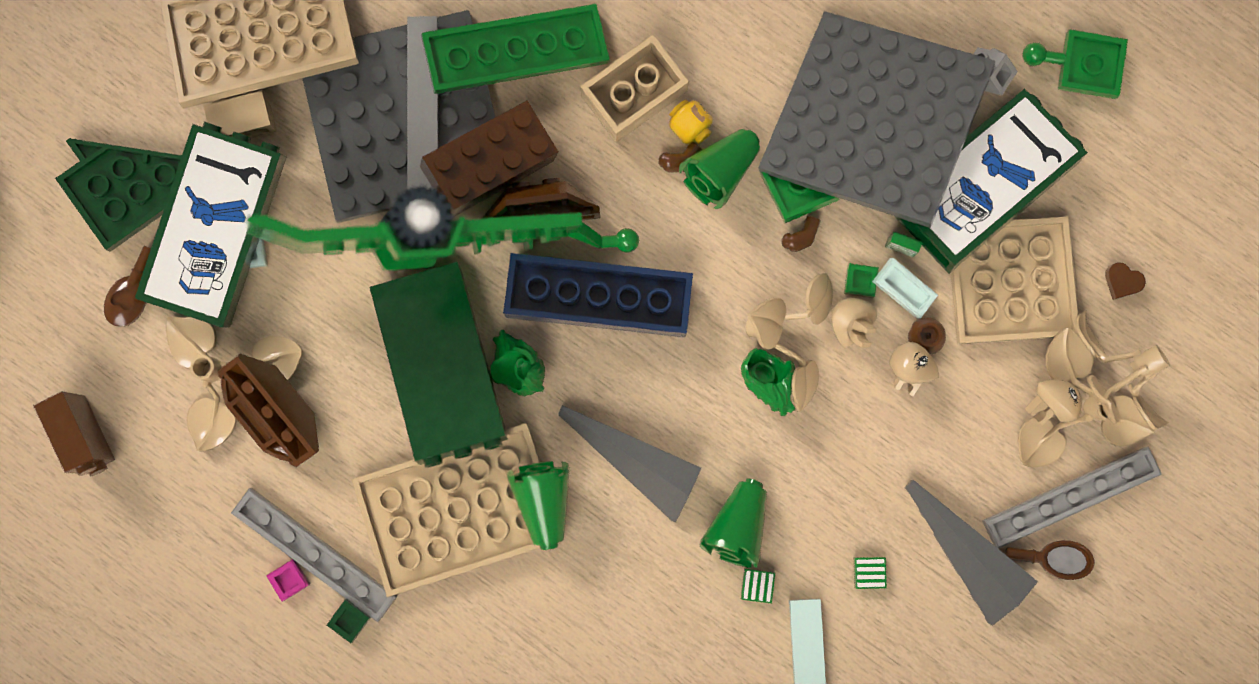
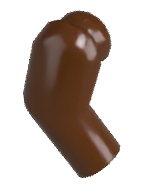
[658,142,702,173]
[781,216,821,252]

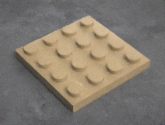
[951,216,1079,344]

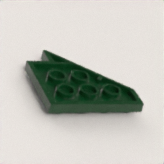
[55,138,182,252]

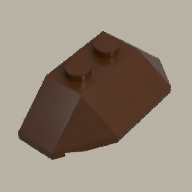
[482,178,601,221]
[218,353,319,467]

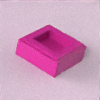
[266,559,310,602]

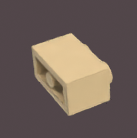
[203,90,277,138]

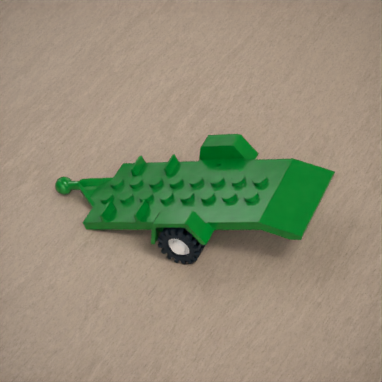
[246,185,639,272]

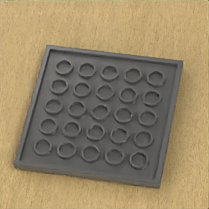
[302,10,495,223]
[758,11,995,228]

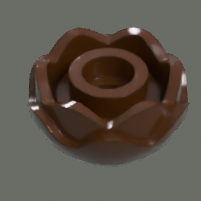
[908,318,946,354]

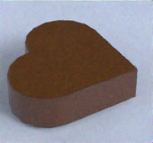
[1105,262,1146,300]

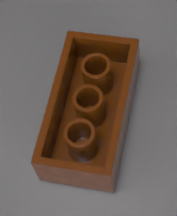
[420,100,559,217]

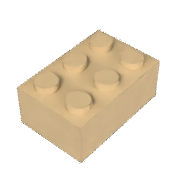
[580,35,689,143]

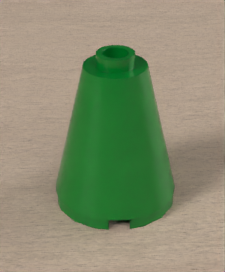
[679,129,760,209]
[507,461,570,550]
[699,478,767,568]

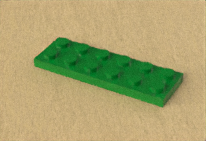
[421,4,610,94]

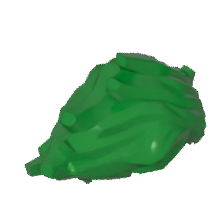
[490,329,545,397]
[741,348,795,417]

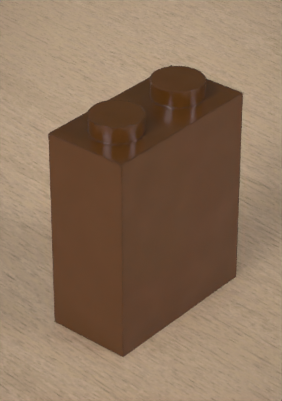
[33,391,115,476]

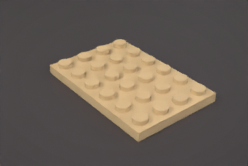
[161,0,359,109]
[351,423,540,597]

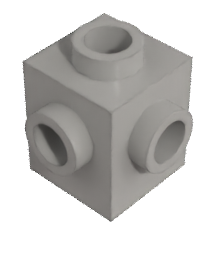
[974,47,1018,96]

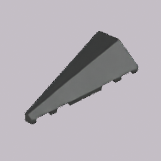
[558,405,702,523]
[905,480,1038,626]

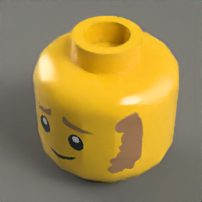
[669,99,713,144]

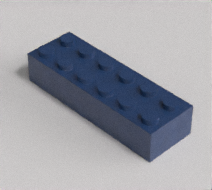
[503,253,693,338]

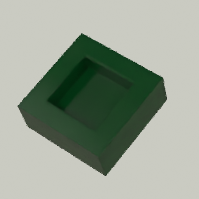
[326,599,371,643]

